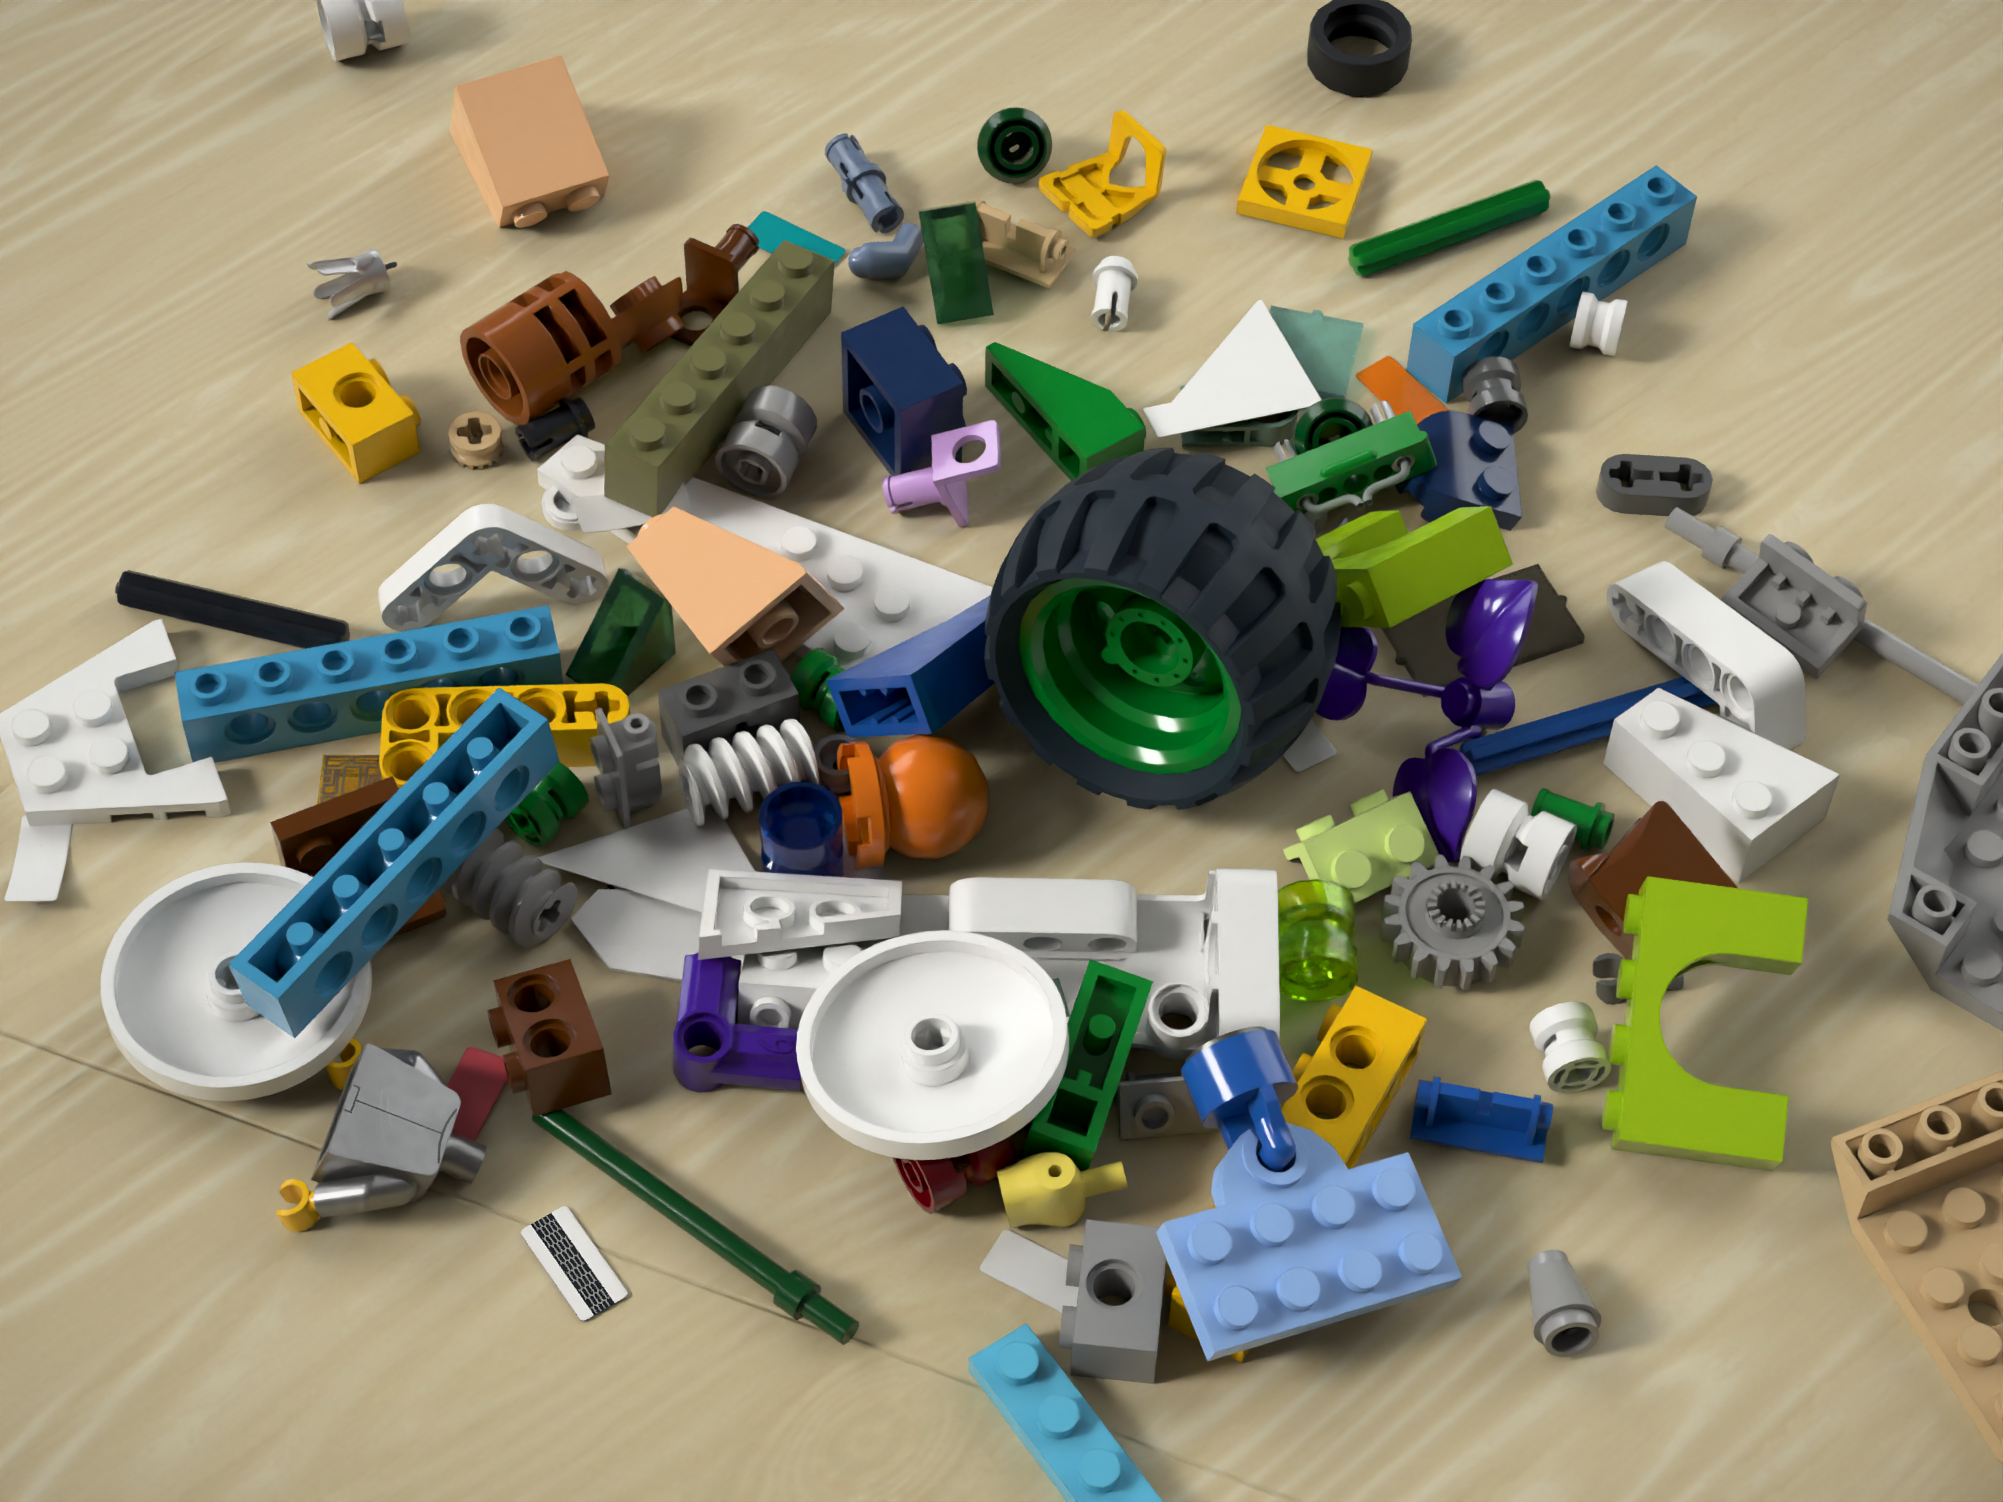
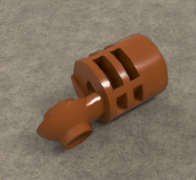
[460,271,686,426]

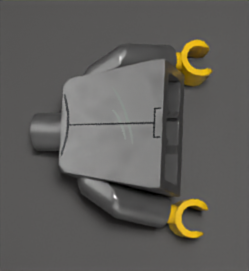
[276,1038,486,1232]

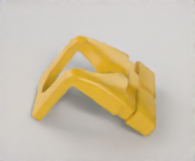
[1039,110,1167,238]

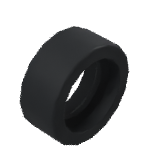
[1307,0,1412,96]

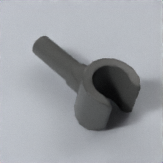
[1593,953,1684,1005]

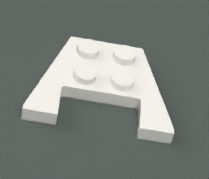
[0,618,231,826]

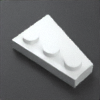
[698,869,902,960]

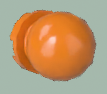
[837,734,989,871]

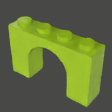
[1315,506,1513,628]
[1602,876,1808,1171]

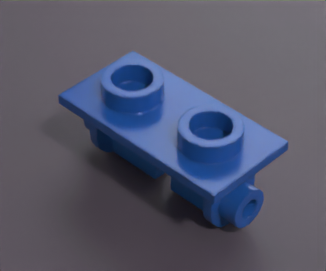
[1409,1076,1553,1163]

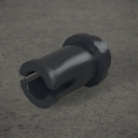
[515,397,595,461]

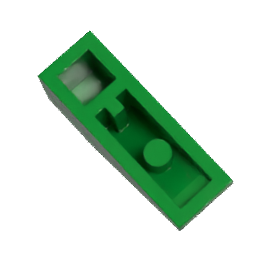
[985,342,1146,481]
[1019,959,1153,1171]

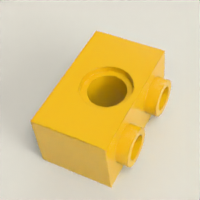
[291,342,421,484]

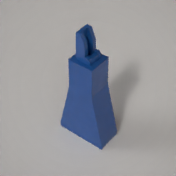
[826,595,995,738]

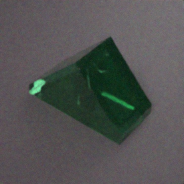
[918,201,994,324]
[565,568,676,696]

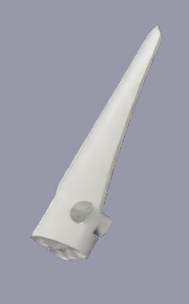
[571,868,1280,1061]

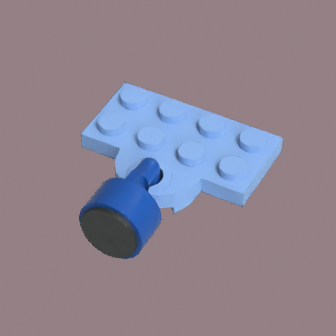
[1156,1026,1462,1362]

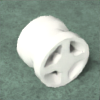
[1570,291,1628,357]

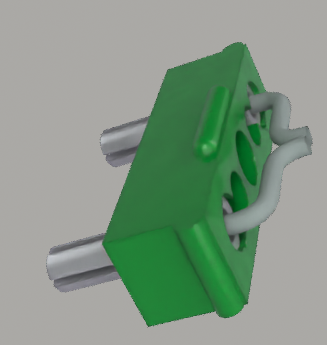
[1266,401,1437,514]

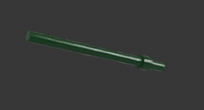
[532,1109,859,1345]

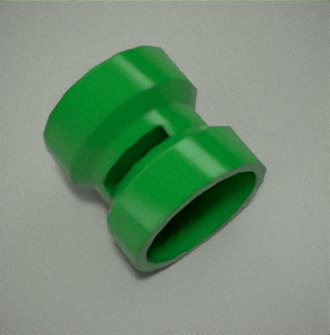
[790,648,845,732]
[504,762,589,847]

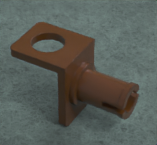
[671,224,760,346]

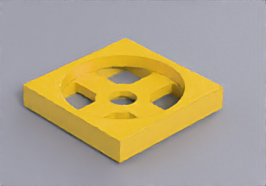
[1236,124,1373,239]

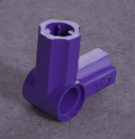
[673,953,801,1093]

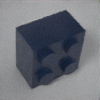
[841,307,967,476]

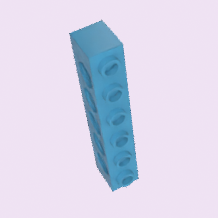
[1406,165,1697,404]
[174,605,564,763]
[228,688,560,1038]

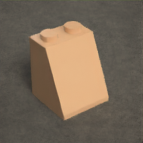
[450,55,609,228]
[626,506,844,666]

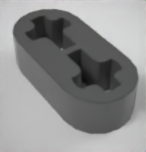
[1596,454,1713,516]

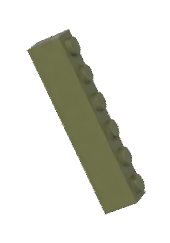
[604,240,835,517]

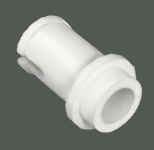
[1091,256,1138,332]

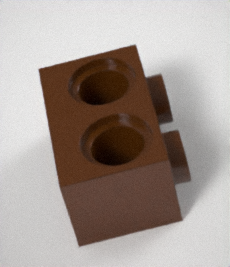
[487,959,612,1117]

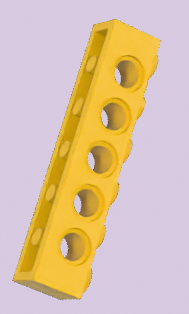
[1164,985,1427,1363]

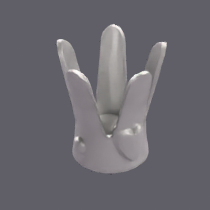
[306,248,397,320]

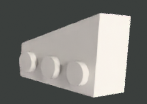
[1603,688,1840,884]

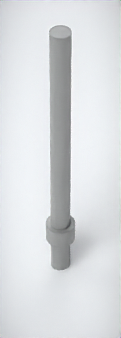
[1665,507,1978,705]

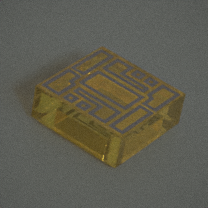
[317,755,382,804]

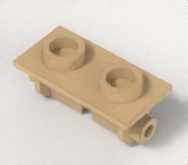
[950,199,1076,289]

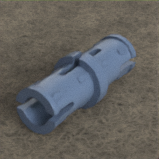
[825,133,904,233]

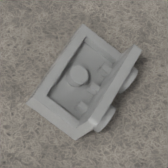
[1721,534,1867,679]

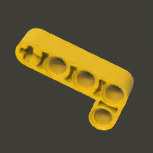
[379,683,631,789]

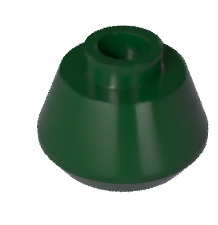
[977,107,1052,184]
[1294,398,1373,455]

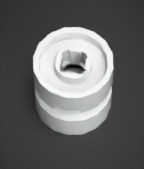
[316,0,410,62]
[1460,789,1577,900]

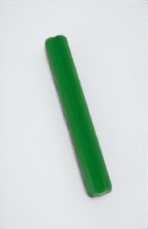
[1348,180,1551,276]

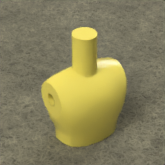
[996,1152,1128,1228]

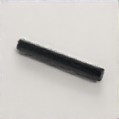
[115,570,350,649]

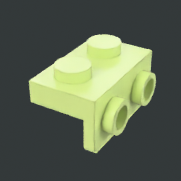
[1282,789,1439,915]

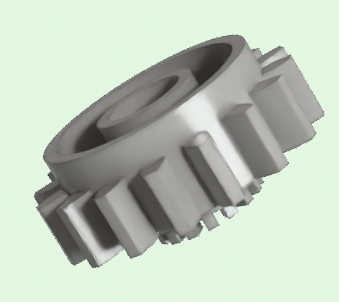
[1381,855,1525,990]

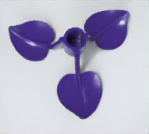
[1316,579,1538,863]

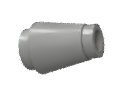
[1527,1250,1601,1357]

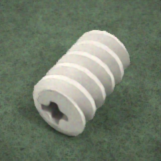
[679,719,819,826]

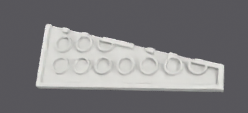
[537,435,993,670]

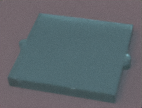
[1269,305,1363,399]

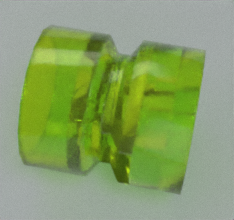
[1278,879,1358,1002]

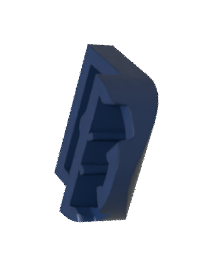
[1395,410,1522,531]

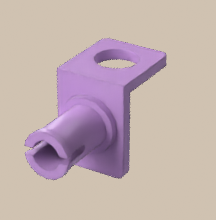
[883,420,1001,527]

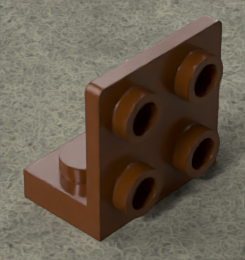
[270,776,447,937]

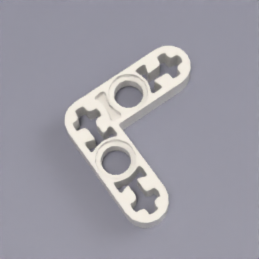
[378,504,608,631]

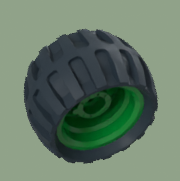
[984,448,1341,810]

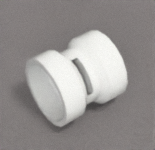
[1529,1002,1612,1093]

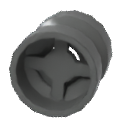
[1461,357,1528,433]

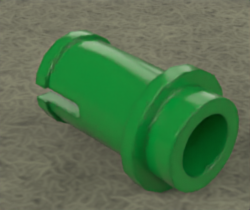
[1531,788,1615,852]

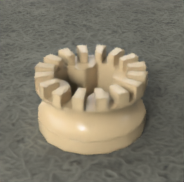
[448,411,504,470]

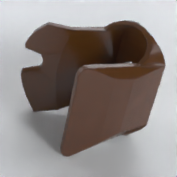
[1568,801,1737,960]

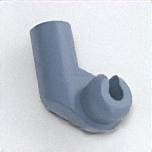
[848,223,926,280]

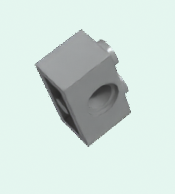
[1059,1219,1166,1384]

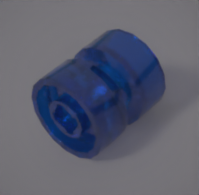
[759,782,844,877]

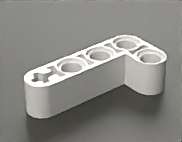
[1606,561,1806,751]

